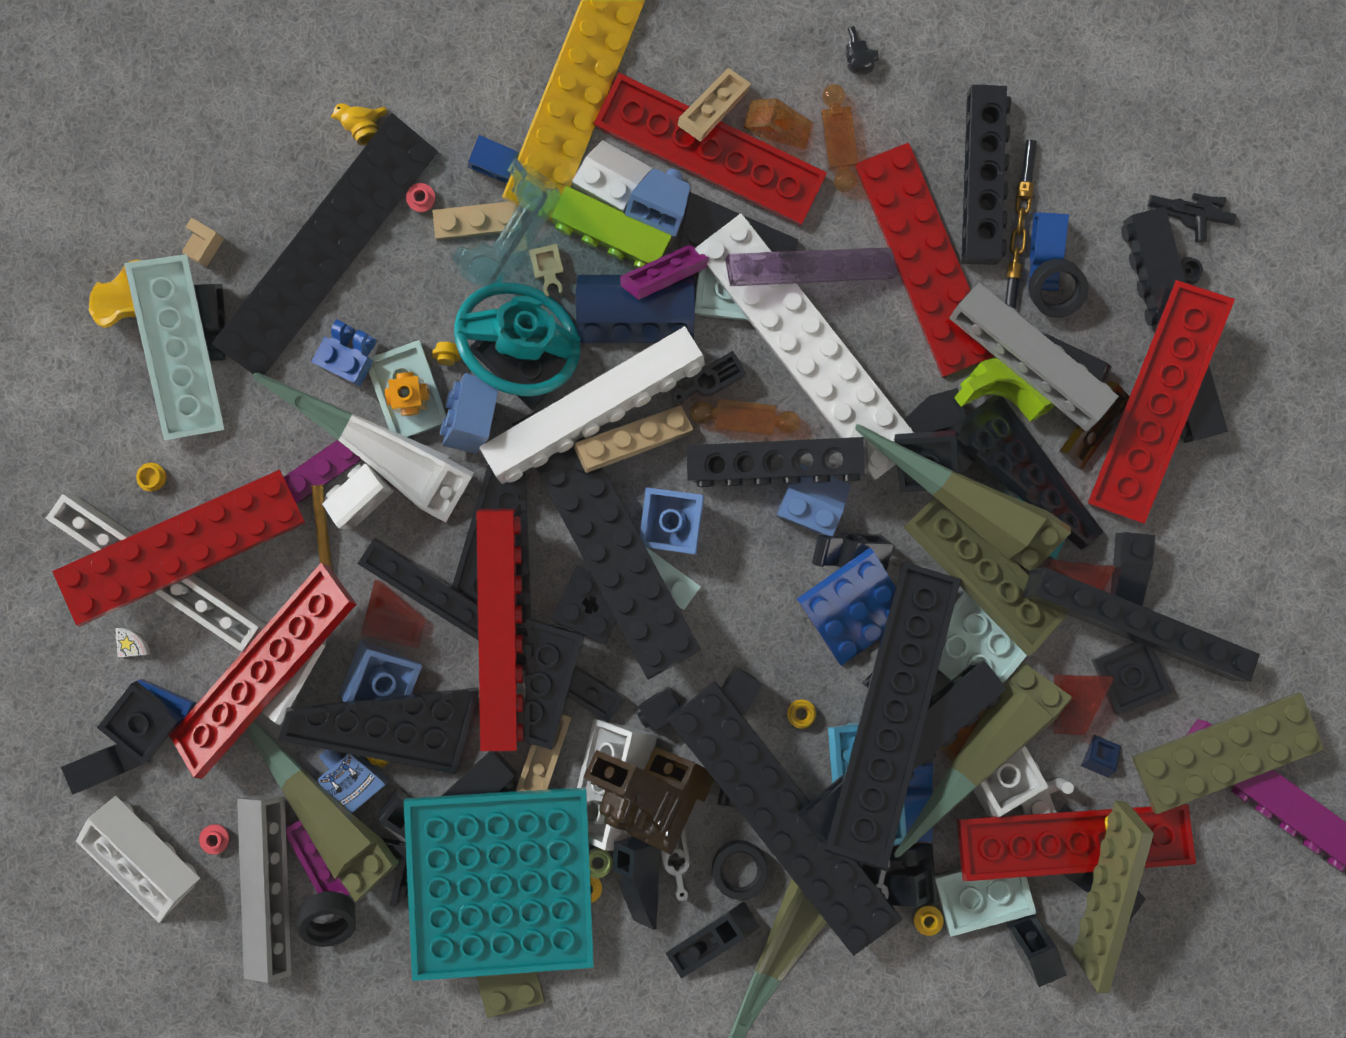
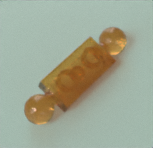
[821,84,858,192]
[690,399,800,435]

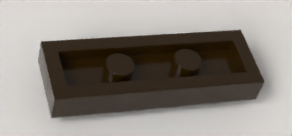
[1059,380,1130,469]

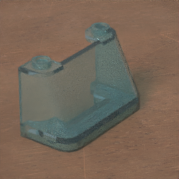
[452,157,560,286]

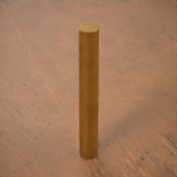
[311,484,332,569]

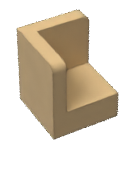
[182,217,225,268]

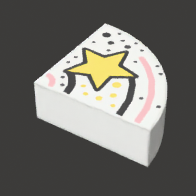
[115,628,150,657]

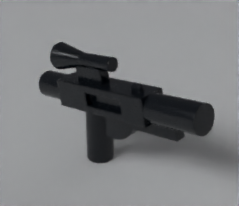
[1147,193,1236,242]

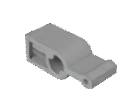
[661,827,690,901]

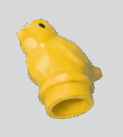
[331,103,387,145]

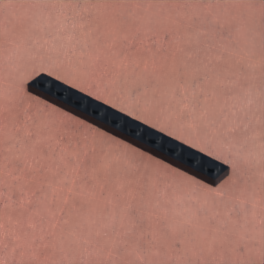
[357,538,624,723]

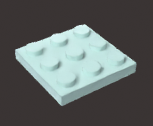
[938,590,1027,683]

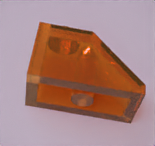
[744,98,813,150]

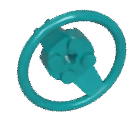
[454,282,581,396]

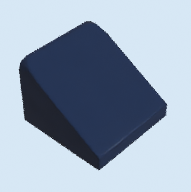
[1081,735,1121,778]

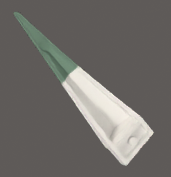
[252,373,474,523]

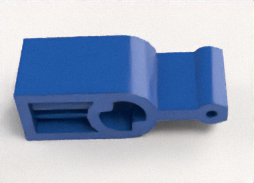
[467,135,519,183]
[1028,212,1069,291]
[904,762,933,842]

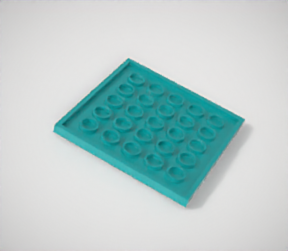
[404,787,594,981]

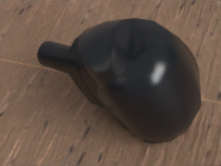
[846,26,879,74]

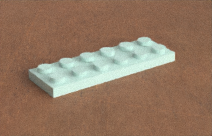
[124,254,224,440]

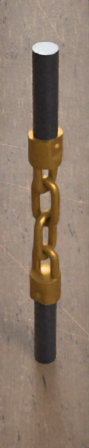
[1005,140,1037,310]

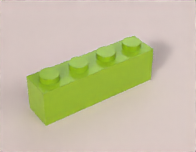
[551,186,672,268]

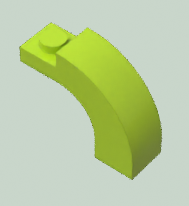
[954,358,1055,422]

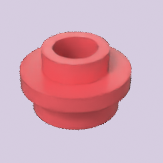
[406,183,436,213]
[199,824,230,854]

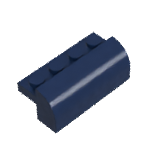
[576,275,695,343]

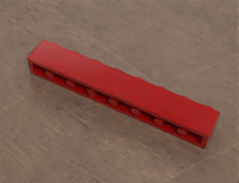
[476,509,524,751]

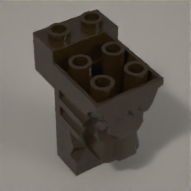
[583,747,714,855]

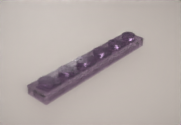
[725,247,897,286]

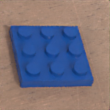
[797,548,895,666]

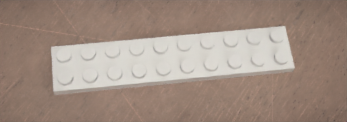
[695,214,914,481]

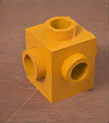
[385,372,430,416]

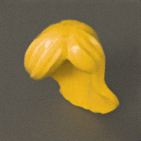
[89,260,142,328]

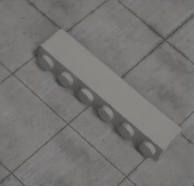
[949,283,1119,432]
[237,795,291,983]

